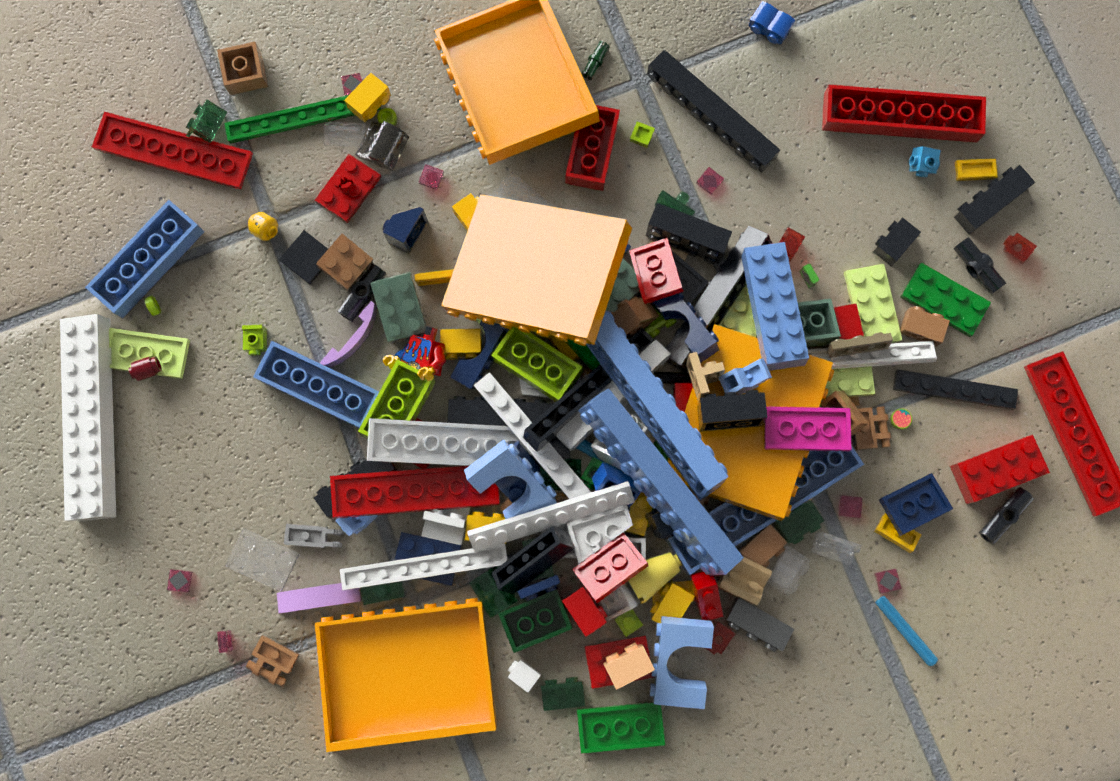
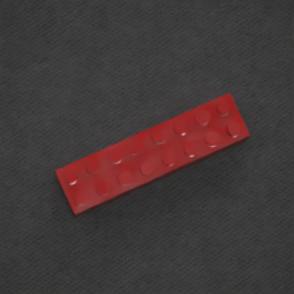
[822,84,986,143]

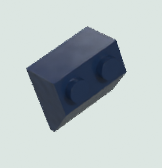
[383,207,428,254]
[495,441,541,503]

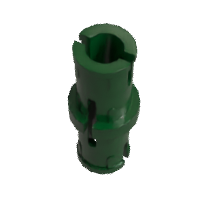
[581,41,610,80]

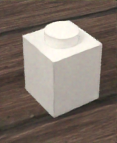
[507,659,541,692]

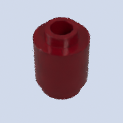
[129,356,162,382]

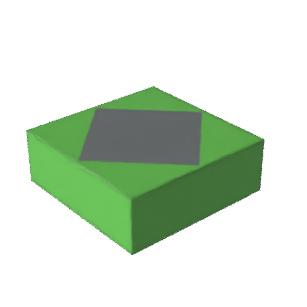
[799,264,819,288]

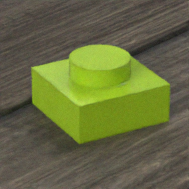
[630,121,655,148]
[614,609,643,637]

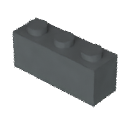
[725,597,794,652]

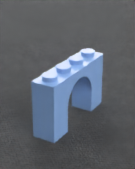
[464,440,557,519]
[650,616,714,709]

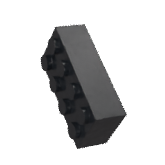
[646,203,732,264]

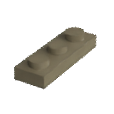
[827,332,893,358]

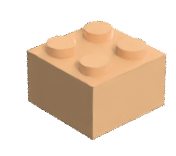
[603,643,655,690]

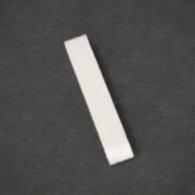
[556,340,671,451]

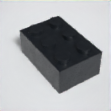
[697,390,768,432]

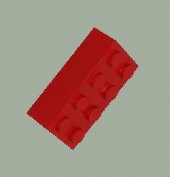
[565,105,620,191]
[950,434,1050,504]

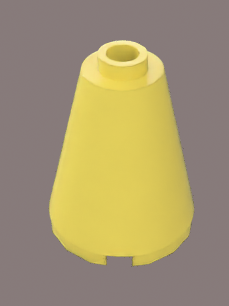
[629,553,682,604]

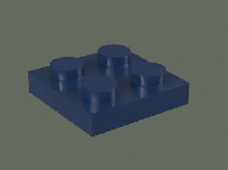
[518,575,560,601]

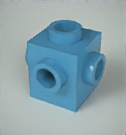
[909,147,941,177]

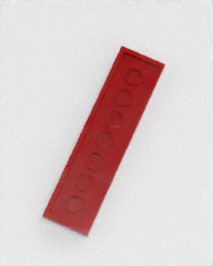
[91,111,253,190]
[1024,351,1120,517]
[330,466,500,519]

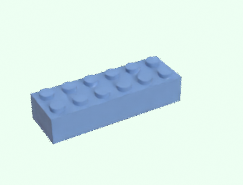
[85,200,205,318]
[741,242,809,371]
[253,341,379,428]

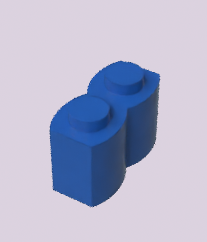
[749,1,795,44]

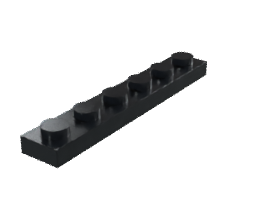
[893,369,1018,410]

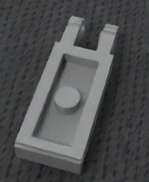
[284,524,344,548]

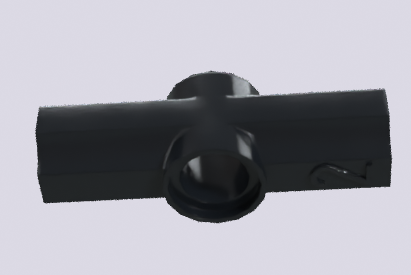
[954,237,1006,294]
[337,264,386,322]
[979,487,1034,545]

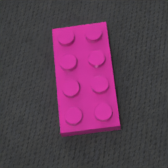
[764,407,851,451]

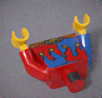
[383,326,446,381]

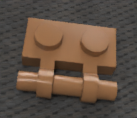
[854,406,891,450]
[246,635,300,687]

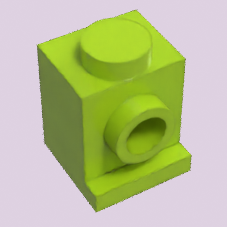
[242,325,267,356]

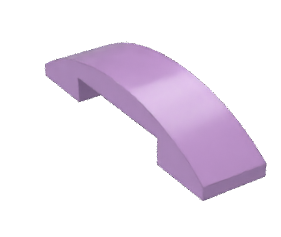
[320,301,377,368]
[277,583,361,613]

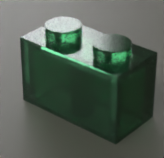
[773,500,825,545]

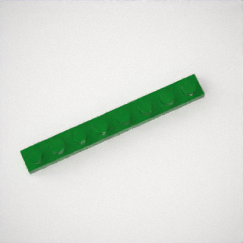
[224,95,381,144]

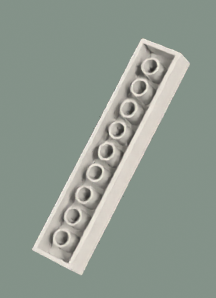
[60,314,116,522]

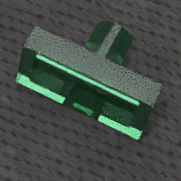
[655,190,695,216]
[361,581,405,605]

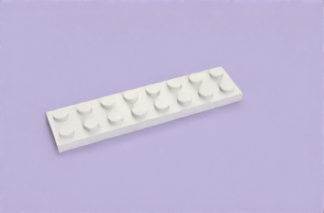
[367,418,532,466]

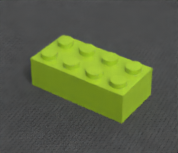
[491,327,583,402]
[358,359,435,439]

